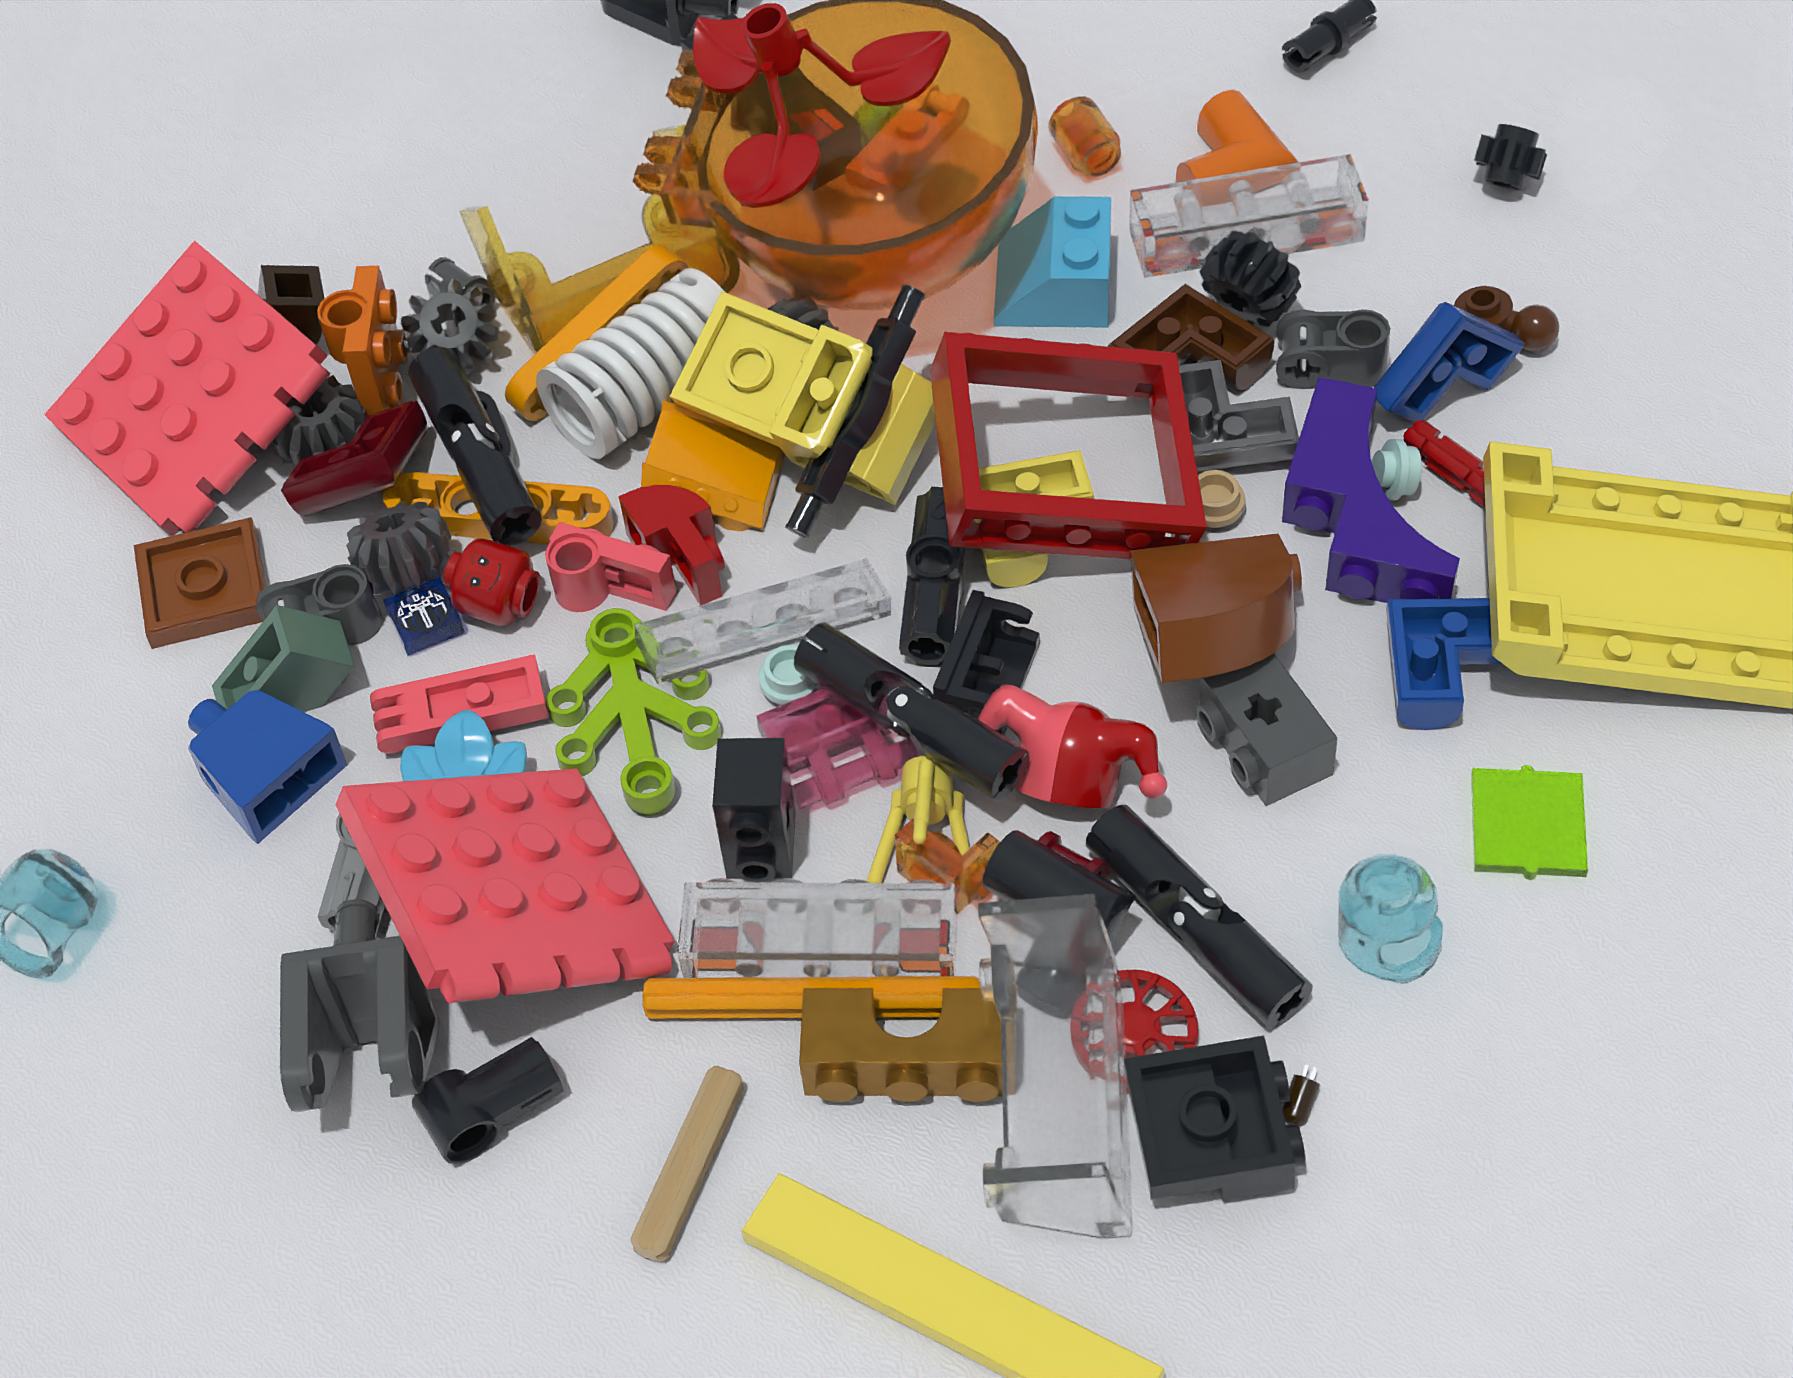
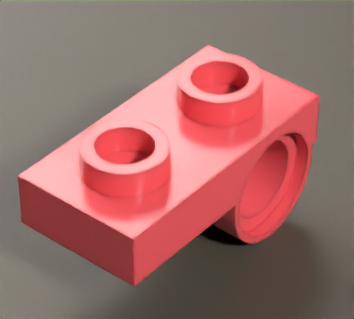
[545,522,677,612]

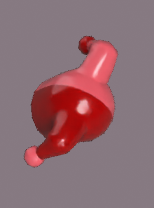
[978,685,1167,808]

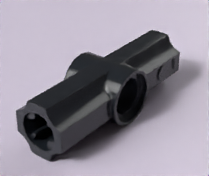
[899,487,965,665]

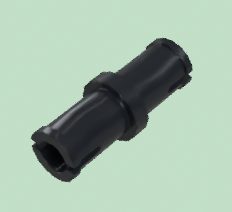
[1282,0,1377,73]

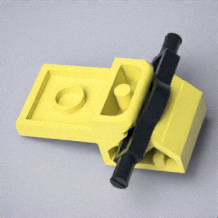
[670,285,936,538]

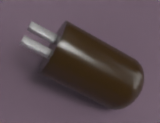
[1282,1065,1320,1127]

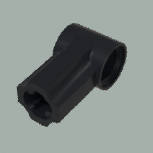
[412,1037,564,1164]

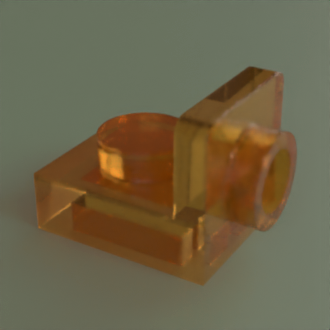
[895,819,1000,917]

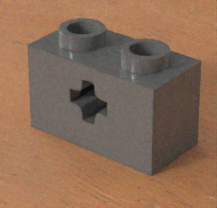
[1196,654,1338,806]

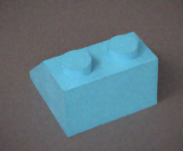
[994,196,1111,328]

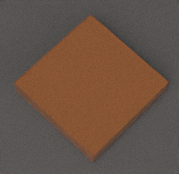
[133,517,267,649]

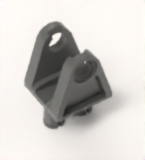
[280,899,440,1112]

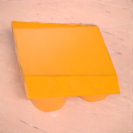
[641,400,785,531]

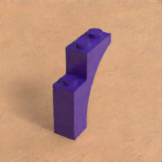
[1282,377,1460,603]

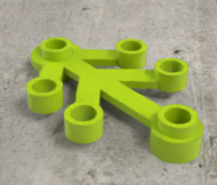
[546,608,721,815]

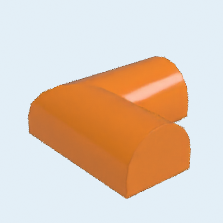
[1176,90,1300,217]

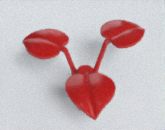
[693,3,951,208]

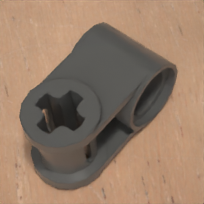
[1276,309,1390,389]
[255,564,382,645]

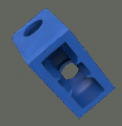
[188,690,347,844]

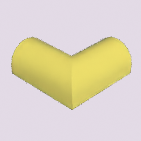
[973,450,1094,588]

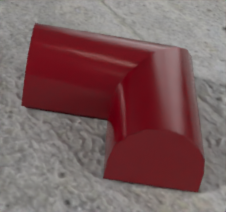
[281,400,427,517]

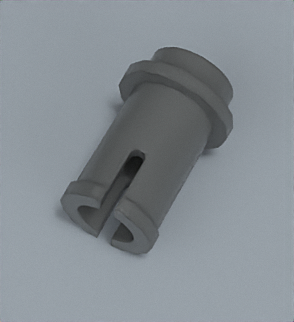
[425,257,495,304]

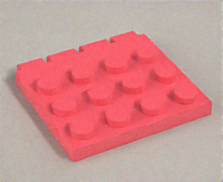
[44,240,331,535]
[335,768,675,1003]

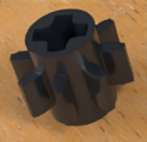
[1474,124,1547,190]

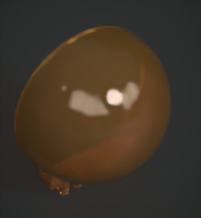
[632,0,1038,311]

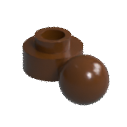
[1454,286,1560,352]

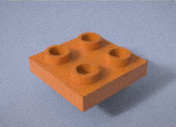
[317,265,409,416]

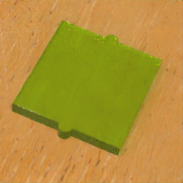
[1471,765,1588,880]

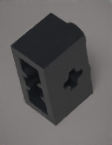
[712,738,796,883]

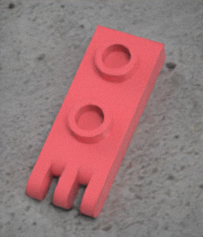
[370,654,549,753]

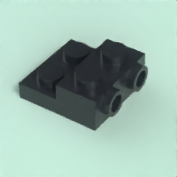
[1124,1035,1306,1201]

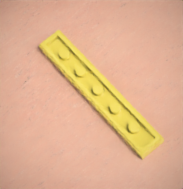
[742,1173,1164,1378]

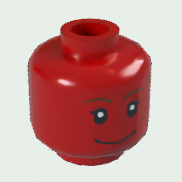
[443,538,540,626]

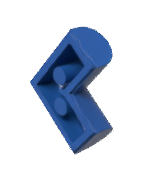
[1374,302,1525,422]
[1386,598,1502,730]

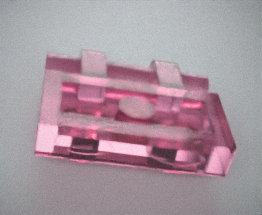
[756,689,919,809]

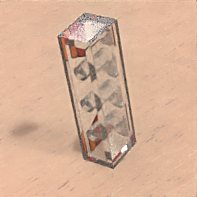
[1129,154,1369,278]
[677,878,957,978]

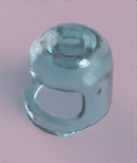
[0,848,98,979]
[1338,854,1443,984]

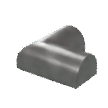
[1179,360,1299,472]

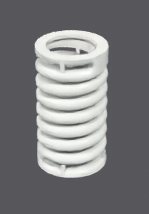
[536,268,725,459]

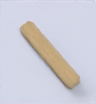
[631,1066,744,1262]

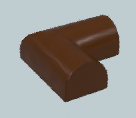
[1108,284,1275,390]

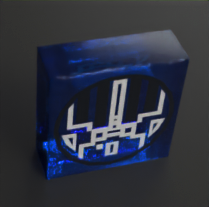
[383,577,465,656]

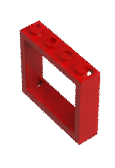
[930,332,1207,559]

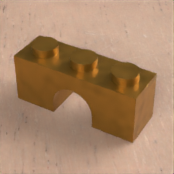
[799,988,1014,1102]

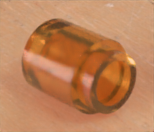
[1048,96,1121,177]

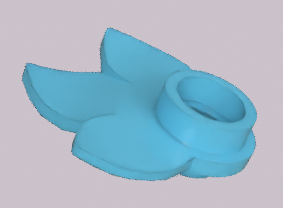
[400,710,527,781]

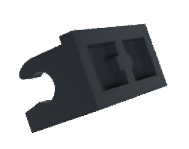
[933,590,1040,735]

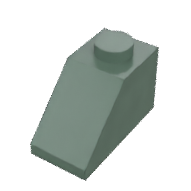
[212,605,355,712]

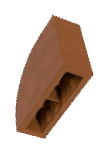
[1130,534,1302,683]

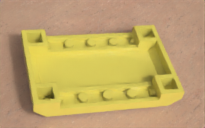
[1483,441,1793,709]

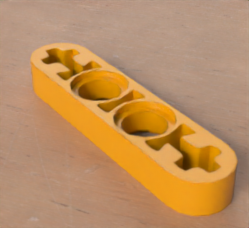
[505,244,687,421]
[383,472,614,544]

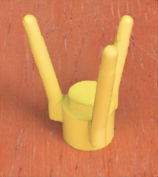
[861,756,975,908]

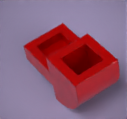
[619,485,725,606]

